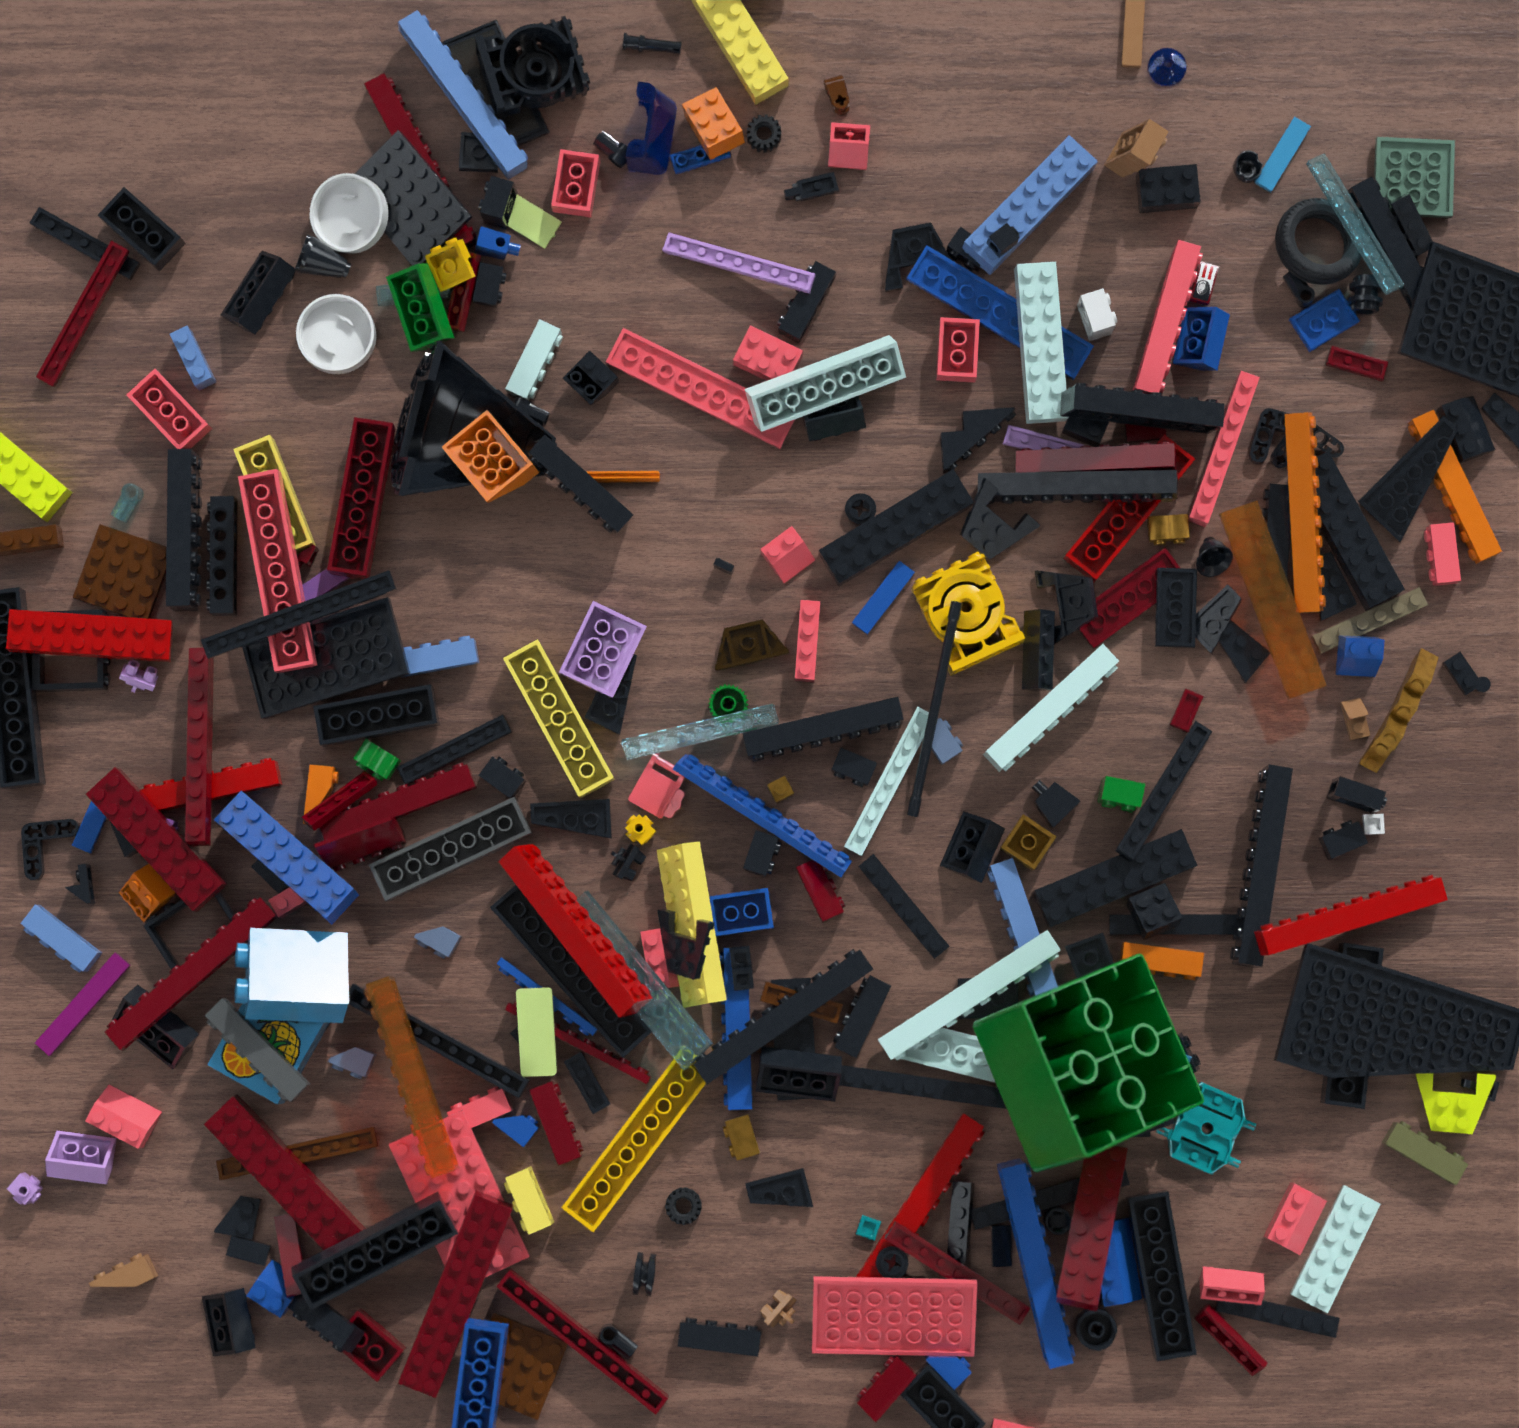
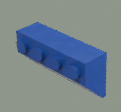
[1100,1217,1142,1307]

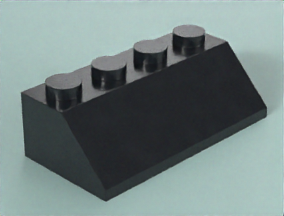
[221,251,296,335]
[112,985,199,1070]
[756,1046,842,1102]

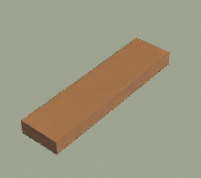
[1121,0,1145,68]

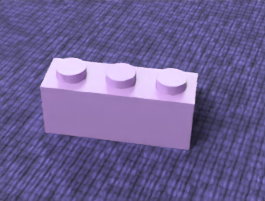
[45,1131,116,1184]

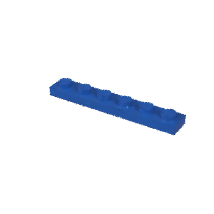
[497,957,598,1036]

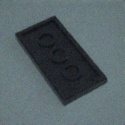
[1155,568,1197,648]

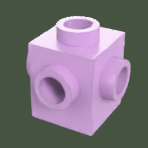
[7,1172,43,1205]

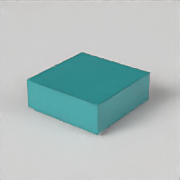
[856,1215,881,1241]

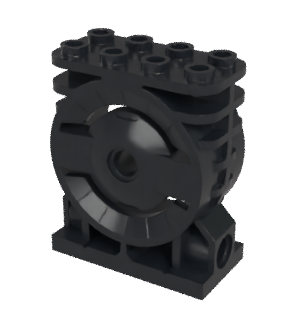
[475,16,590,121]

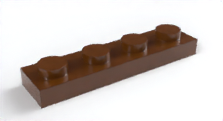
[760,982,843,1024]

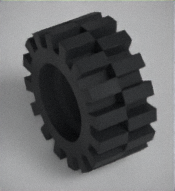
[746,114,781,153]
[665,1187,702,1225]

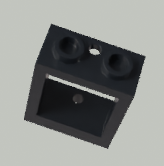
[1327,776,1387,813]

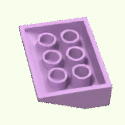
[559,601,647,698]

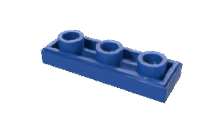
[670,145,731,175]

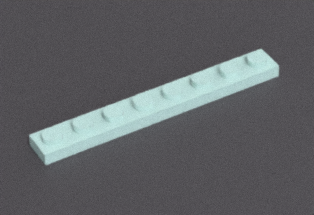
[844,707,929,856]

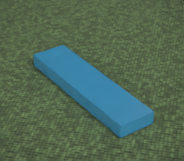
[1254,117,1311,193]

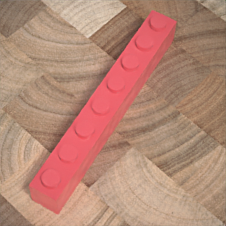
[1188,371,1260,527]

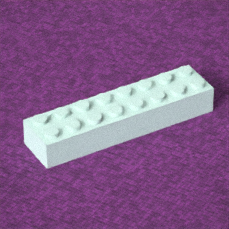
[1014,262,1069,424]
[744,335,906,432]
[983,644,1119,772]

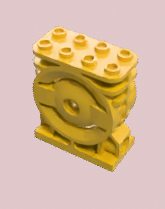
[911,552,1025,676]

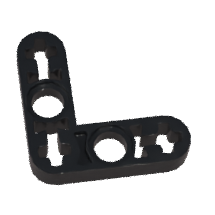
[1248,408,1289,464]
[1270,424,1344,468]
[21,819,80,881]

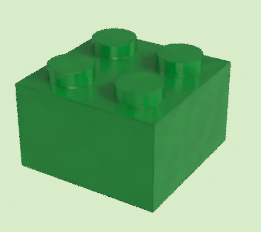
[1097,776,1145,813]

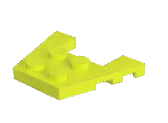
[1416,1073,1496,1134]

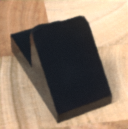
[65,864,95,904]

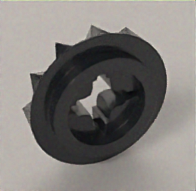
[845,493,876,525]
[876,1246,909,1278]

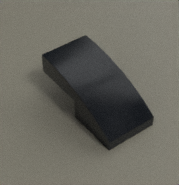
[729,946,754,991]

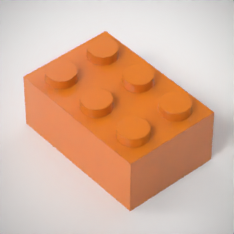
[682,87,745,160]

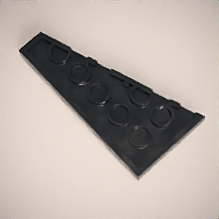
[1358,416,1458,542]

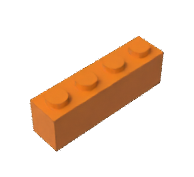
[1120,942,1204,980]

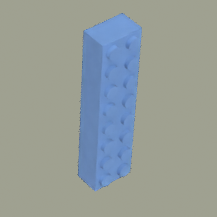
[962,135,1098,275]

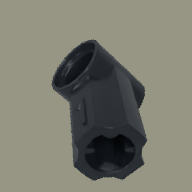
[593,131,634,169]
[1283,272,1315,308]
[513,395,550,427]
[600,1324,638,1360]

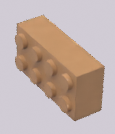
[1104,119,1169,178]

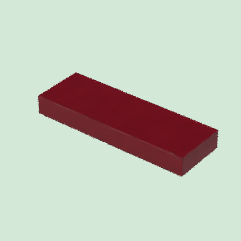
[1325,346,1388,382]

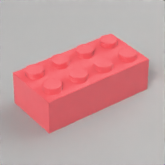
[126,369,212,449]

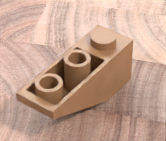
[89,1253,158,1287]

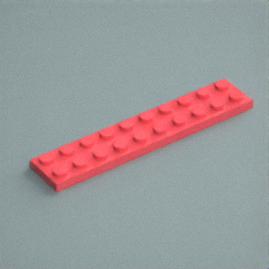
[606,328,795,449]

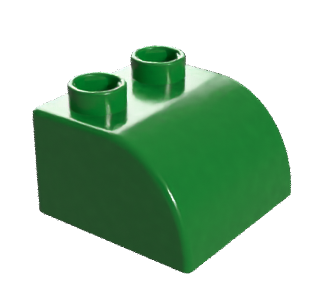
[973,954,1204,1172]

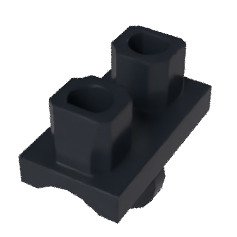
[611,843,646,881]

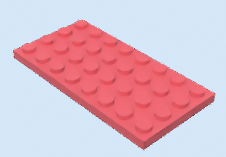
[389,1110,530,1277]
[812,1276,977,1357]

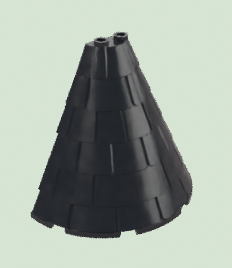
[391,340,557,496]

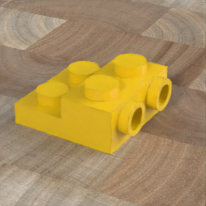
[425,238,476,292]

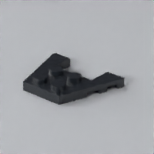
[885,222,952,292]
[960,478,1040,559]
[1034,570,1098,645]
[657,909,715,980]

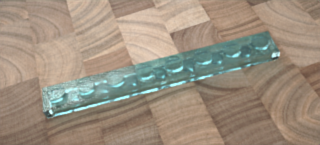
[1306,153,1404,295]
[621,704,779,760]

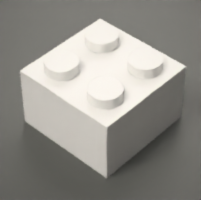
[1077,289,1117,341]

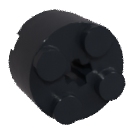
[1074,1307,1117,1351]

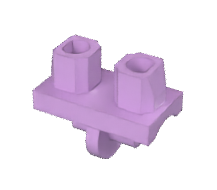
[119,659,158,693]

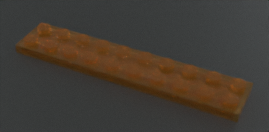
[1219,500,1327,700]

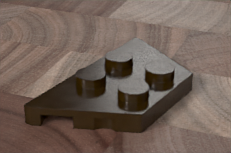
[715,619,789,671]

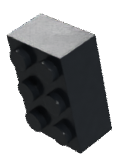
[1136,164,1201,213]

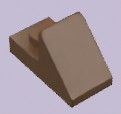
[1340,698,1371,741]

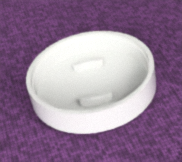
[310,173,388,254]
[296,294,376,374]

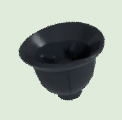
[1196,537,1233,577]

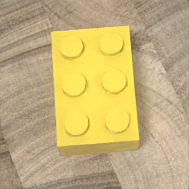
[504,1166,554,1234]

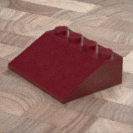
[314,816,406,872]

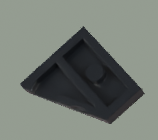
[214,1195,262,1240]

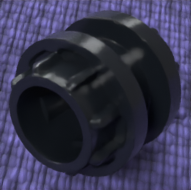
[1348,274,1384,315]

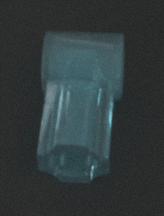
[110,483,144,523]

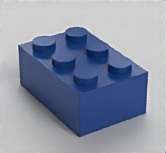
[709,888,774,937]

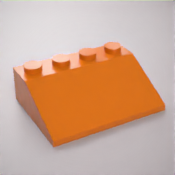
[442,410,539,503]

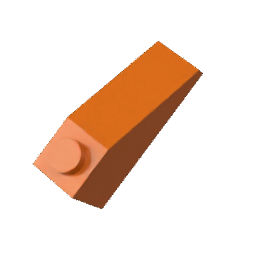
[303,765,339,825]

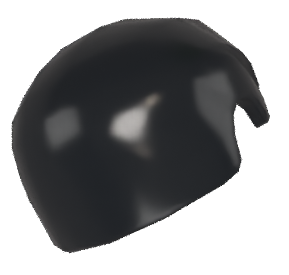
[1233,150,1263,183]

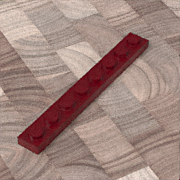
[36,241,130,387]
[505,1001,651,1084]
[884,1221,1030,1325]

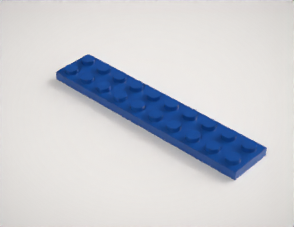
[906,245,1094,380]
[673,754,852,877]

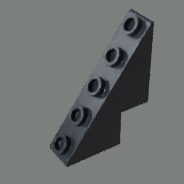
[940,407,1017,473]

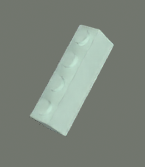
[505,319,563,401]

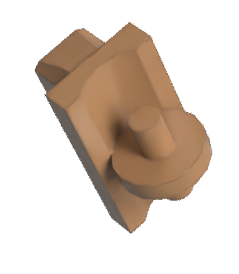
[760,1290,797,1328]

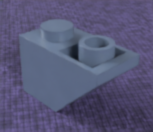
[931,718,963,765]
[414,927,462,959]
[328,1047,377,1079]

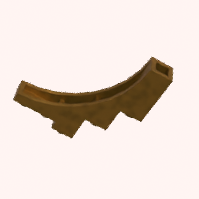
[1359,648,1439,773]

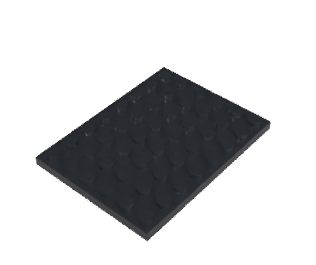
[1398,242,1519,397]

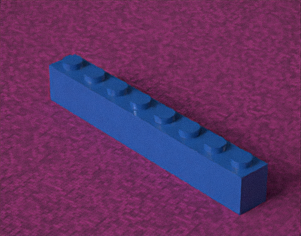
[720,948,752,1110]

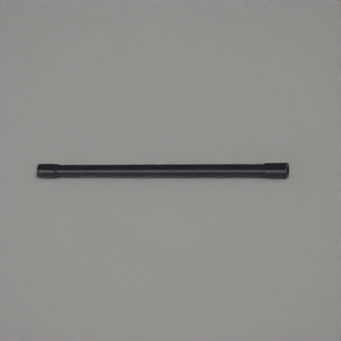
[907,601,963,817]

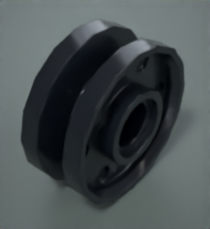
[633,1252,656,1297]

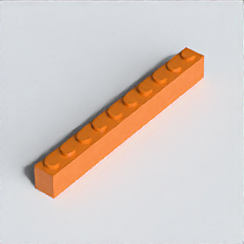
[1285,412,1326,613]

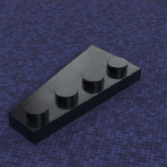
[530,799,612,839]

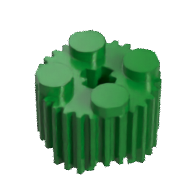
[708,684,748,726]

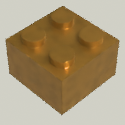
[999,814,1056,871]

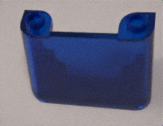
[626,81,677,175]

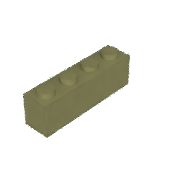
[1382,1121,1468,1185]

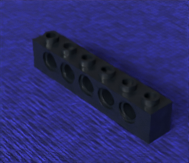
[206,496,238,616]

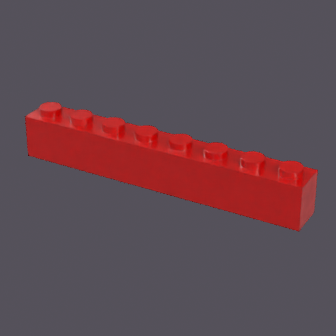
[140,758,282,812]

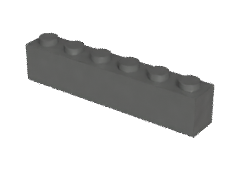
[205,998,310,1102]

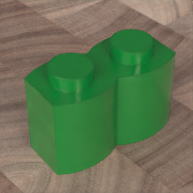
[353,739,401,781]

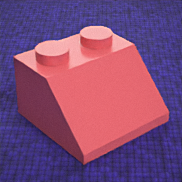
[760,526,815,584]

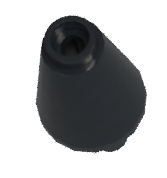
[294,234,351,278]

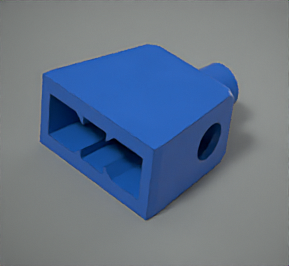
[474,226,521,260]

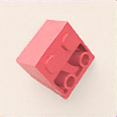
[828,122,870,170]

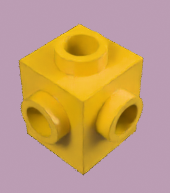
[625,814,657,846]

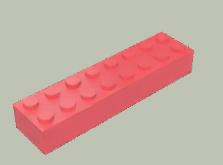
[1133,240,1203,394]

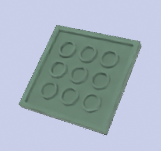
[1374,137,1455,218]

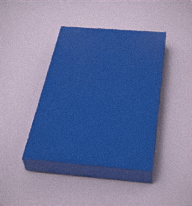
[1289,289,1360,353]

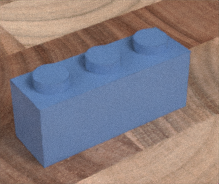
[170,326,216,391]

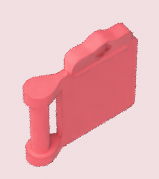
[628,752,685,818]

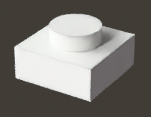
[1362,814,1385,835]

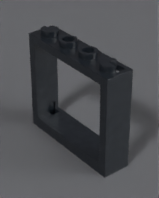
[32,609,111,692]
[143,892,235,969]

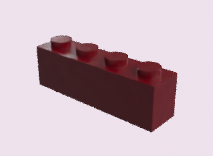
[529,1081,584,1166]

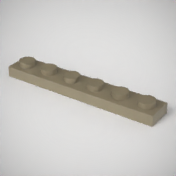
[1312,587,1428,654]

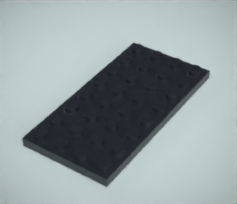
[242,597,410,719]

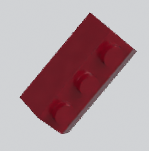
[796,860,846,923]
[856,1355,916,1422]

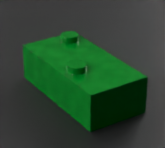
[386,263,454,352]

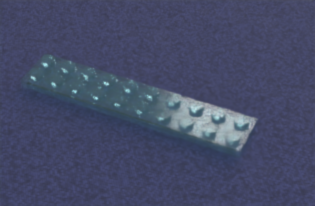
[577,891,713,1070]

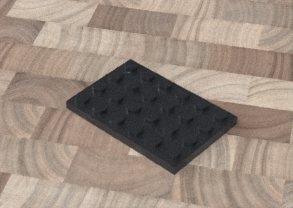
[355,130,473,266]

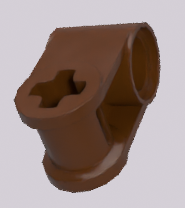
[824,75,850,115]

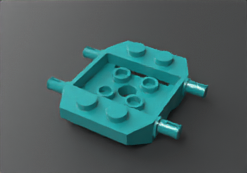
[1156,1082,1256,1174]

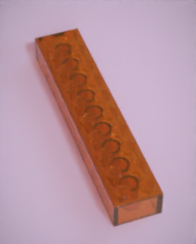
[364,976,460,1178]

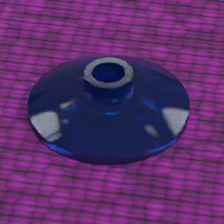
[1148,48,1187,86]

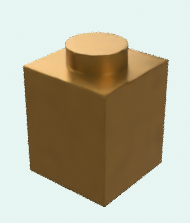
[767,776,794,804]

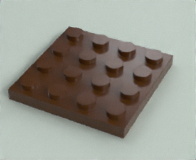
[73,524,167,619]
[490,1312,568,1420]

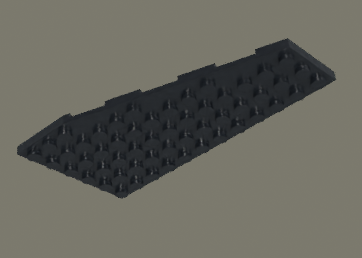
[1274,943,1519,1078]

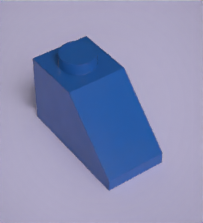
[492,1115,540,1147]
[925,1356,972,1390]

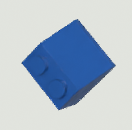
[1336,635,1385,677]
[246,1259,296,1318]

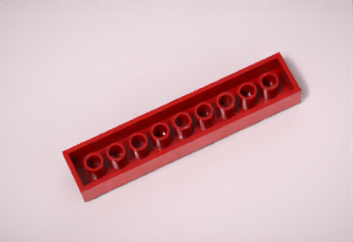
[499,844,652,1018]

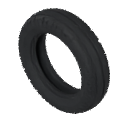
[1275,198,1364,285]

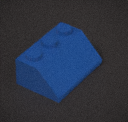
[1173,307,1230,371]

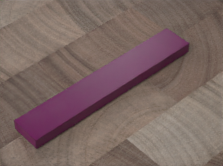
[35,952,131,1056]

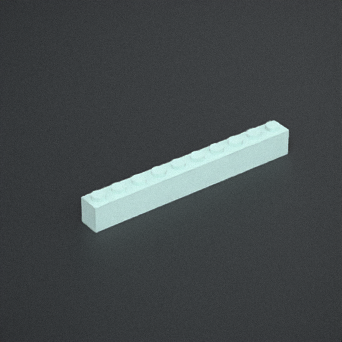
[878,930,1061,1061]

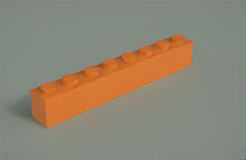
[1408,410,1502,564]

